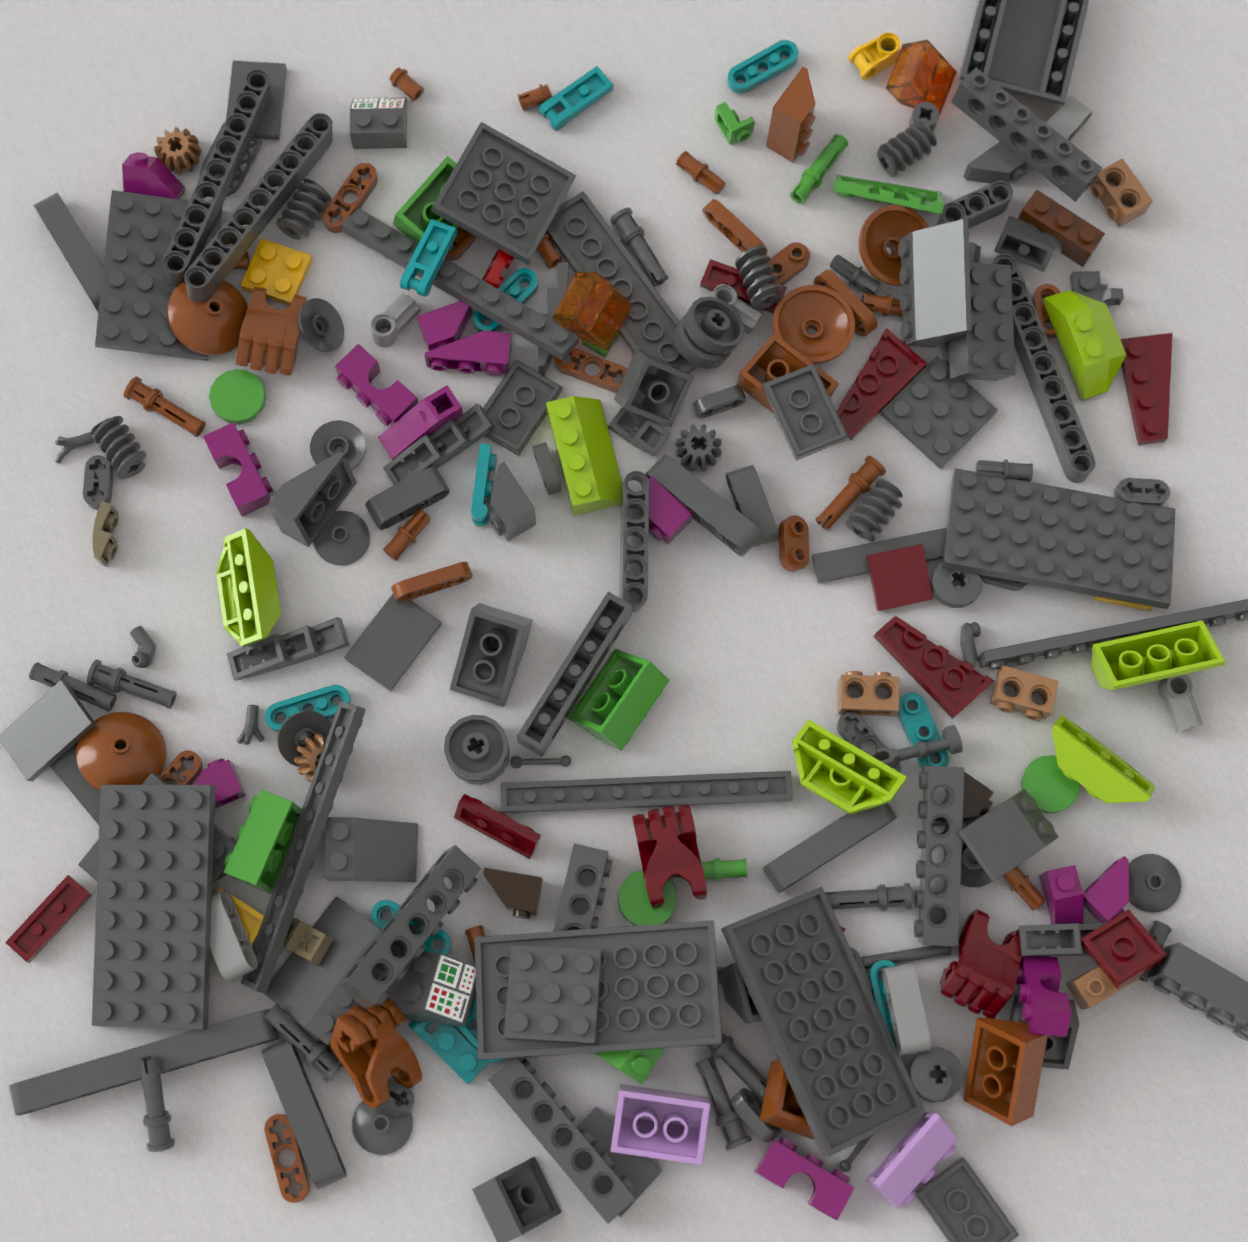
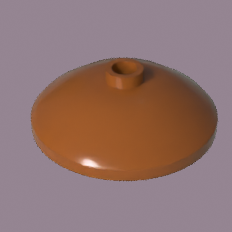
[859,205,929,287]
[167,280,248,356]
[772,285,855,364]
[76,712,166,791]

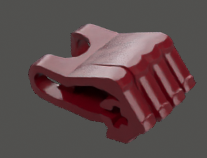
[632,805,707,909]
[940,909,1022,1019]

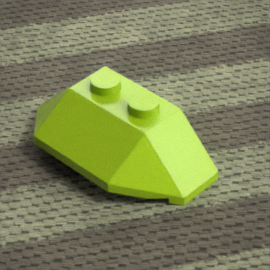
[1042,290,1126,401]
[216,528,281,647]
[1052,714,1156,803]
[792,719,907,814]

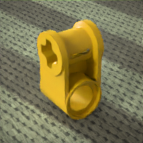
[848,32,901,81]

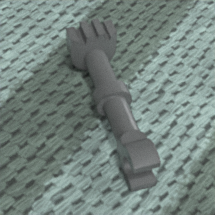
[875,725,963,768]

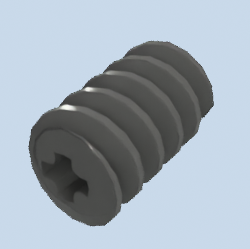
[877,121,937,177]
[276,179,332,240]
[735,245,784,309]
[91,416,147,479]
[846,479,903,542]

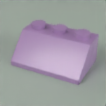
[610,1084,710,1165]
[866,1113,958,1208]

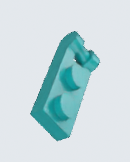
[538,66,613,131]
[400,219,458,297]
[471,443,497,527]
[408,1021,489,1085]

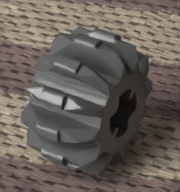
[675,424,722,472]

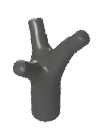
[55,432,94,464]
[236,705,265,745]

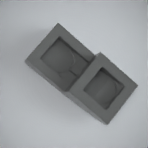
[608,408,671,457]

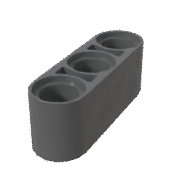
[937,181,1013,229]
[726,465,779,548]
[365,466,450,530]

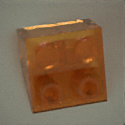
[886,39,957,116]
[552,272,633,350]

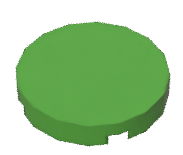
[209,369,266,424]
[1020,755,1080,814]
[618,869,677,926]

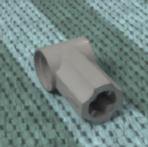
[711,284,763,334]
[371,294,421,347]
[1158,674,1203,732]

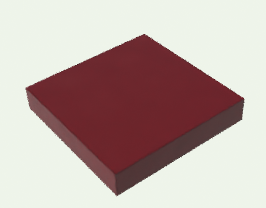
[866,544,933,611]
[1081,909,1167,989]

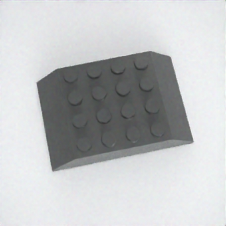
[959,0,1089,105]

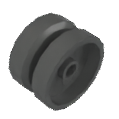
[673,296,745,369]
[444,715,510,785]

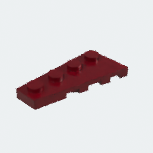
[836,328,927,441]
[1120,333,1173,445]
[873,616,995,719]

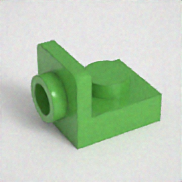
[714,102,755,145]

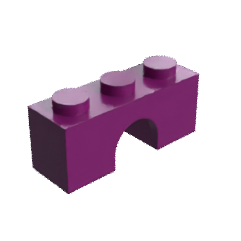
[335,344,419,426]
[203,422,274,517]
[1016,956,1072,1037]
[754,1137,855,1221]

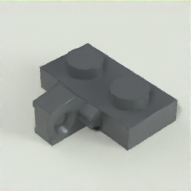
[1070,271,1124,309]

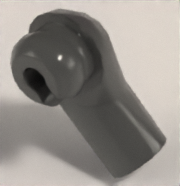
[960,622,981,663]
[130,626,156,668]

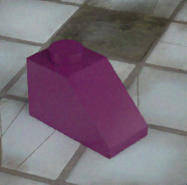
[122,152,185,199]
[417,301,472,351]
[648,476,692,544]
[195,759,246,809]
[1083,856,1129,924]
[1039,865,1084,924]

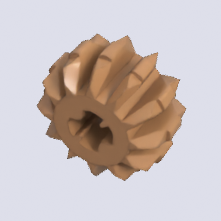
[154,126,202,175]
[294,734,328,782]

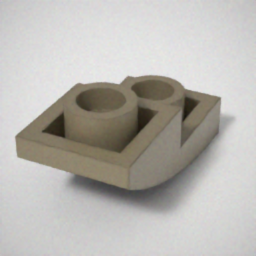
[93,501,119,567]

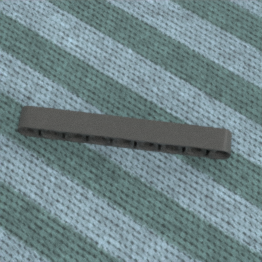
[163,69,271,286]
[185,113,333,302]
[992,253,1096,483]
[9,1009,279,1116]

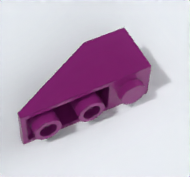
[424,331,512,376]
[378,385,463,460]

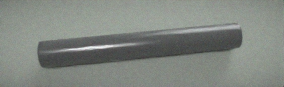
[861,946,951,968]

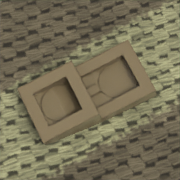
[283,918,334,966]

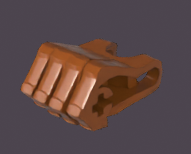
[236,286,307,376]
[330,998,422,1109]

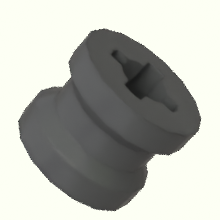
[909,102,939,132]

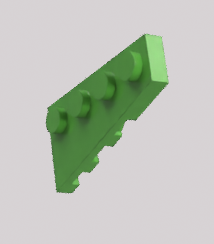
[834,174,944,214]

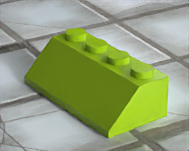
[546,396,622,516]
[1090,620,1226,690]

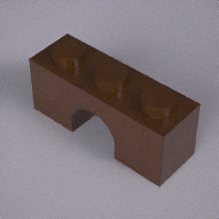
[1018,190,1105,267]

